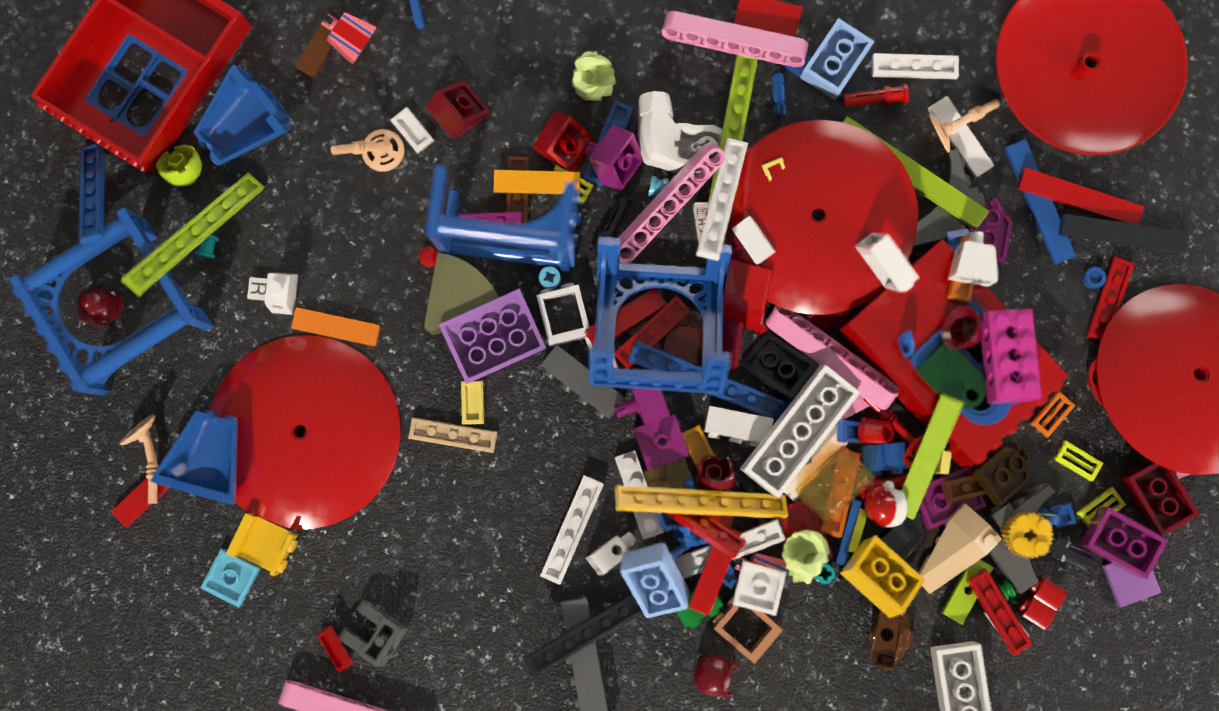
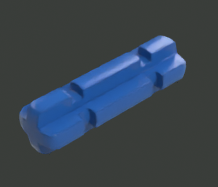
[772,73,786,116]

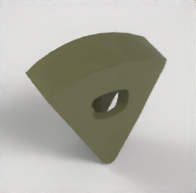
[424,252,499,335]

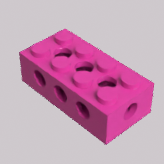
[979,309,1041,404]

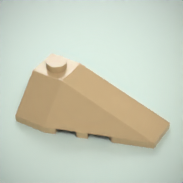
[918,503,1002,594]

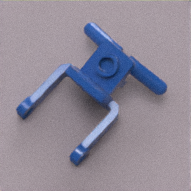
[654,477,709,560]

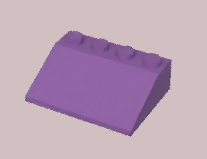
[439,289,546,384]

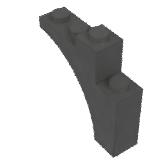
[912,149,985,251]
[986,484,1054,594]

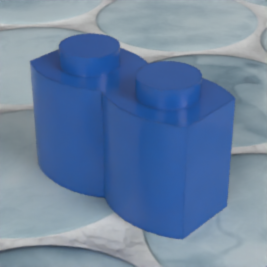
[860,442,908,476]

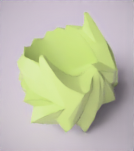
[572,51,616,101]
[782,530,829,584]

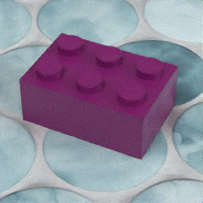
[1079,506,1168,579]

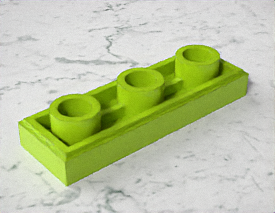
[941,560,994,625]

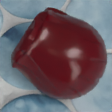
[77,287,124,327]
[695,456,735,492]
[693,655,739,697]

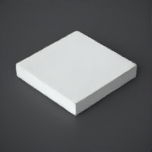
[732,561,786,616]

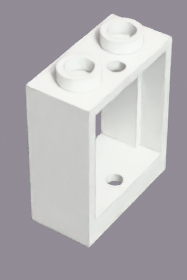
[855,233,918,292]
[536,283,589,347]

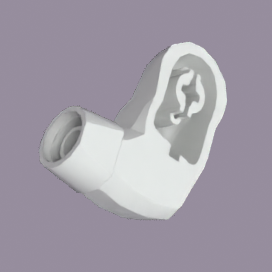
[637,91,722,173]

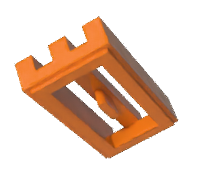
[1029,391,1076,438]

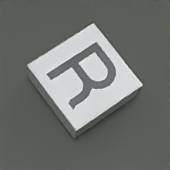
[247,277,267,301]

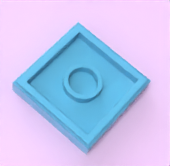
[200,548,261,608]

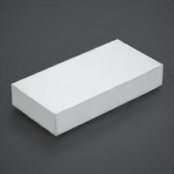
[391,107,434,154]
[732,216,776,265]

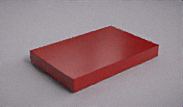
[734,0,803,37]
[723,258,773,332]
[772,496,834,560]

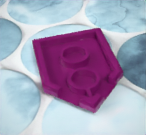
[968,198,1013,264]

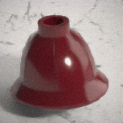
[941,306,982,349]

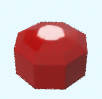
[419,246,439,268]

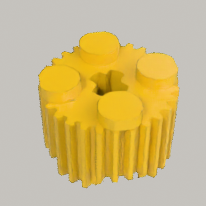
[1000,512,1053,558]

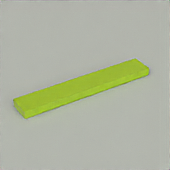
[902,393,964,520]

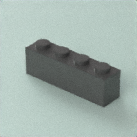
[541,345,625,420]

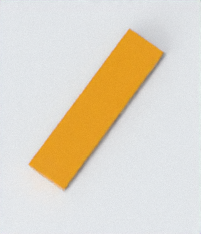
[494,170,580,194]

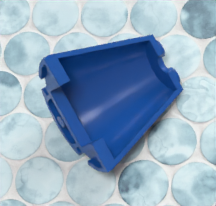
[194,65,292,166]
[150,409,238,505]

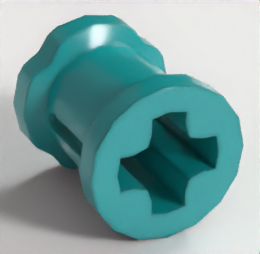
[195,235,219,259]
[813,563,835,584]

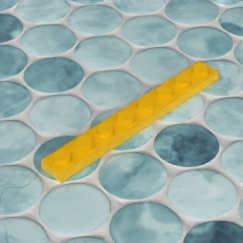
[615,486,788,519]

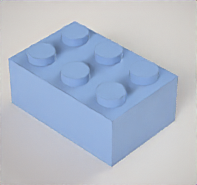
[800,18,874,100]
[621,543,689,618]

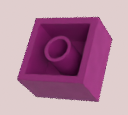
[585,125,643,191]
[614,388,670,425]
[633,414,689,470]

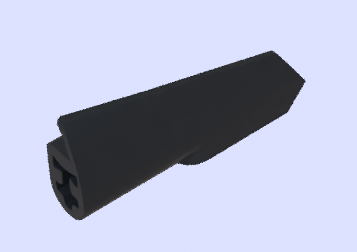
[838,512,923,608]

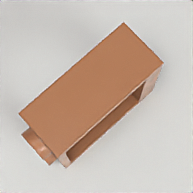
[712,595,783,664]

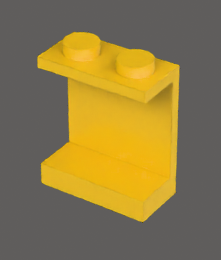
[226,513,298,576]

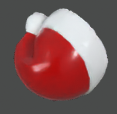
[864,481,907,528]

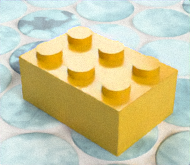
[840,535,925,618]

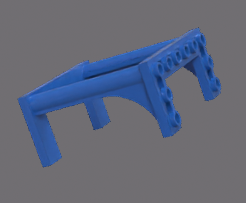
[426,165,581,273]
[9,208,213,396]
[589,237,731,394]

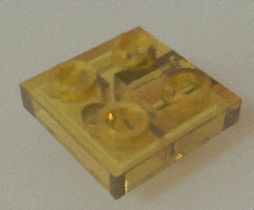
[644,458,695,490]

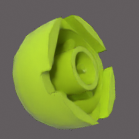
[156,145,202,187]

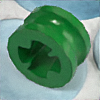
[996,579,1016,601]

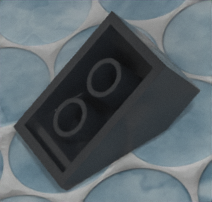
[740,331,818,403]

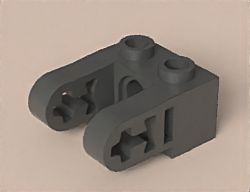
[338,599,409,667]

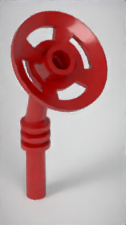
[863,398,925,467]

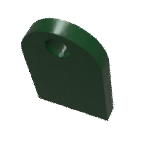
[914,342,986,410]

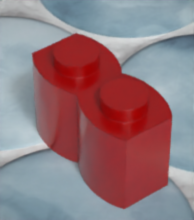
[1018,577,1067,630]

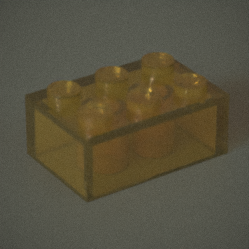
[795,445,875,525]

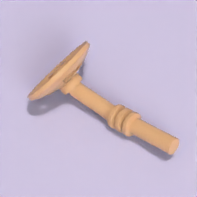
[929,99,1000,153]
[331,129,404,172]
[119,414,160,504]

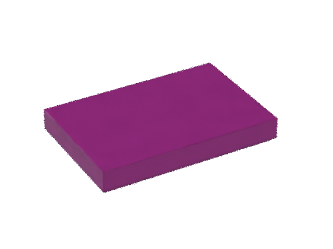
[919,466,987,530]

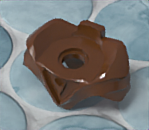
[869,609,914,670]

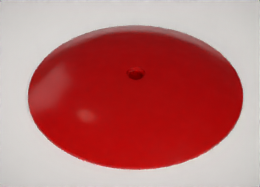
[996,0,1187,155]
[729,120,918,315]
[1096,284,1219,475]
[210,335,401,529]

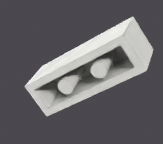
[703,406,774,447]

